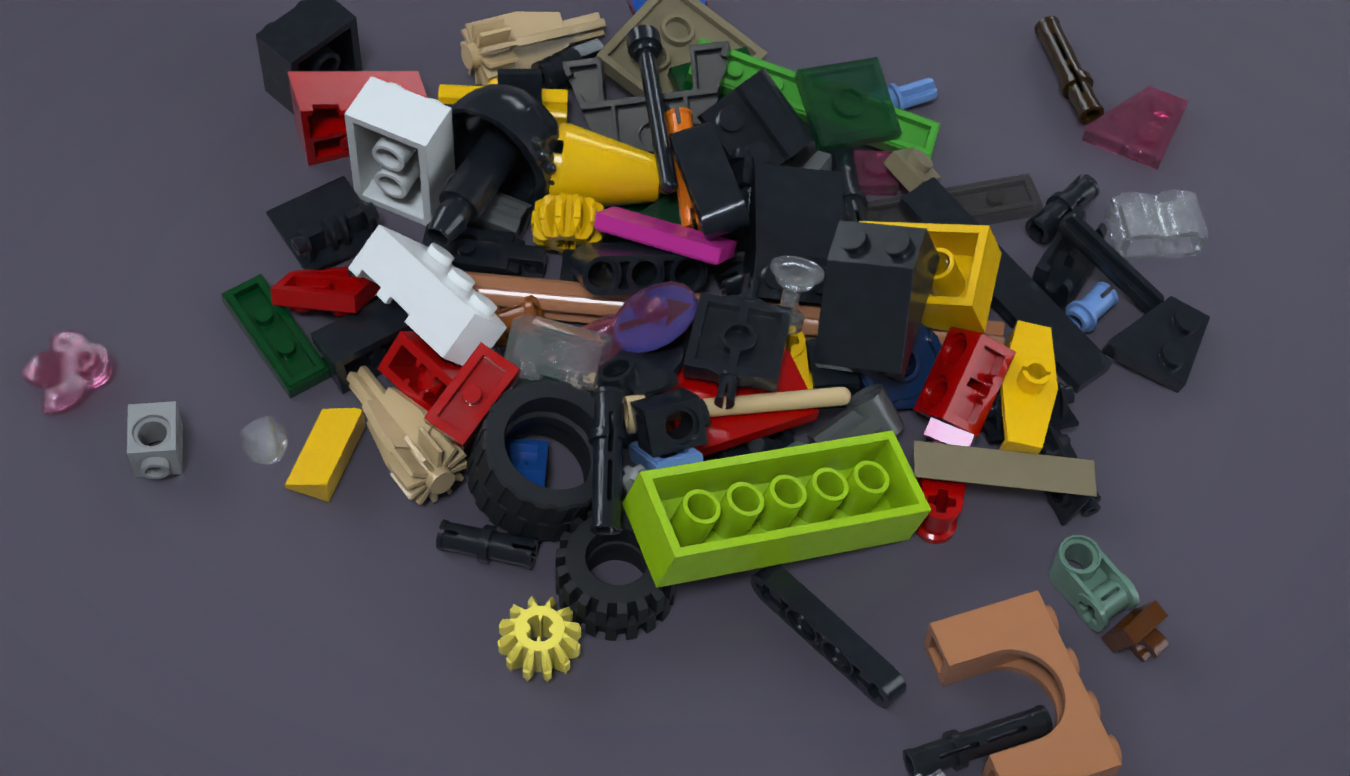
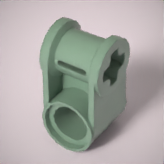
[1048,535,1140,632]

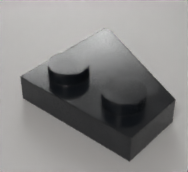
[1101,296,1210,393]

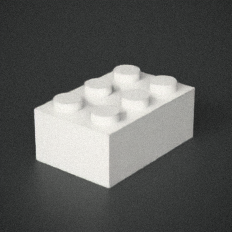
[344,76,455,226]

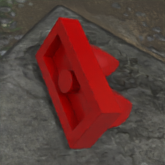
[424,342,521,449]

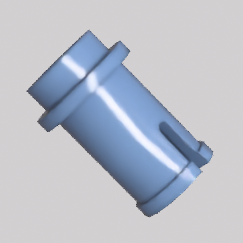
[1065,282,1118,333]

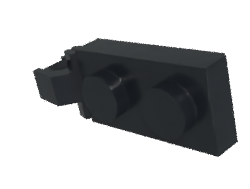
[422,222,546,277]

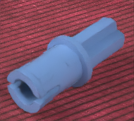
[863,77,938,110]

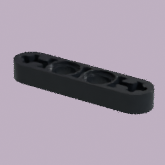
[750,564,906,708]

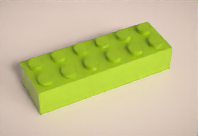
[622,430,931,588]

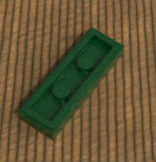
[221,274,330,399]

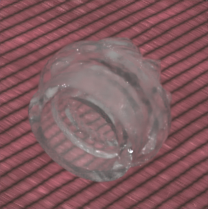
[240,416,288,464]

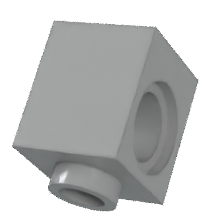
[127,401,183,479]

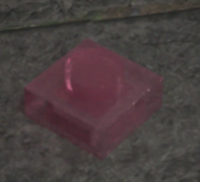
[853,150,899,196]

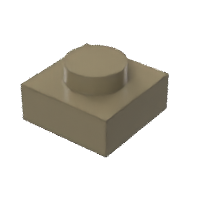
[883,147,942,192]

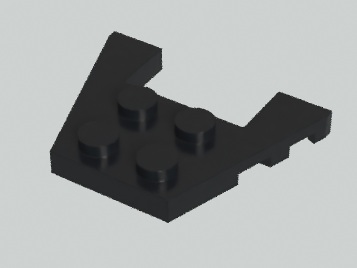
[563,41,731,154]

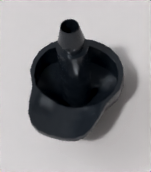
[427,84,564,246]

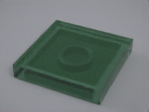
[794,57,902,152]

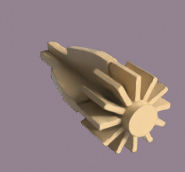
[460,11,606,86]
[346,366,467,505]

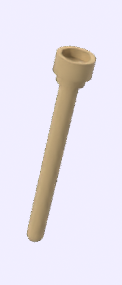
[624,387,851,434]

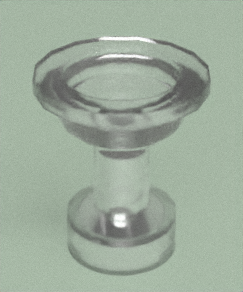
[770,256,825,334]

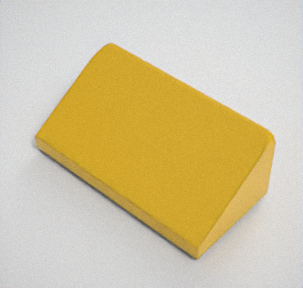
[285,408,366,502]

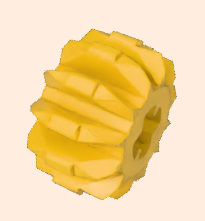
[531,192,605,254]

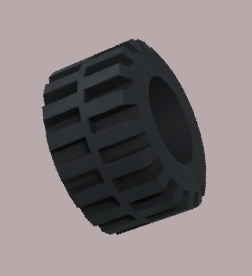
[555,510,677,641]

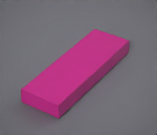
[594,206,737,265]

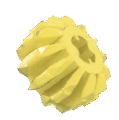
[498,596,581,683]

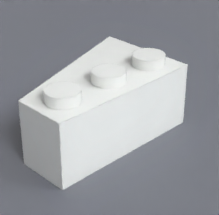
[348,225,507,366]

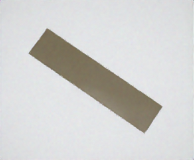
[914,440,1097,497]

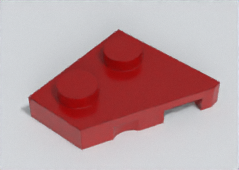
[270,266,381,316]

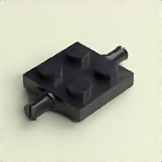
[683,273,793,409]

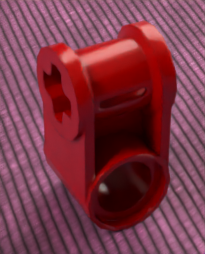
[916,477,967,544]

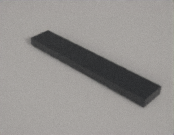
[899,177,1112,393]

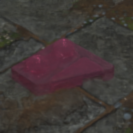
[1082,86,1189,170]

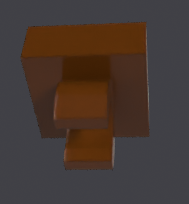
[1101,600,1170,662]

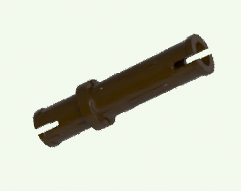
[1034,16,1104,125]

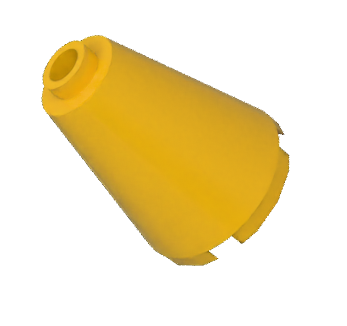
[549,122,666,207]

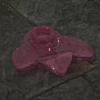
[21,330,112,415]

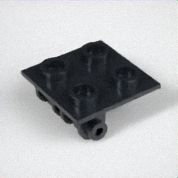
[266,176,379,270]

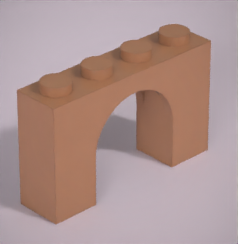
[923,590,1122,776]

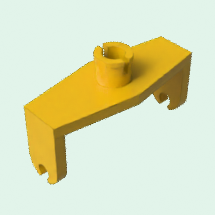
[999,320,1058,454]

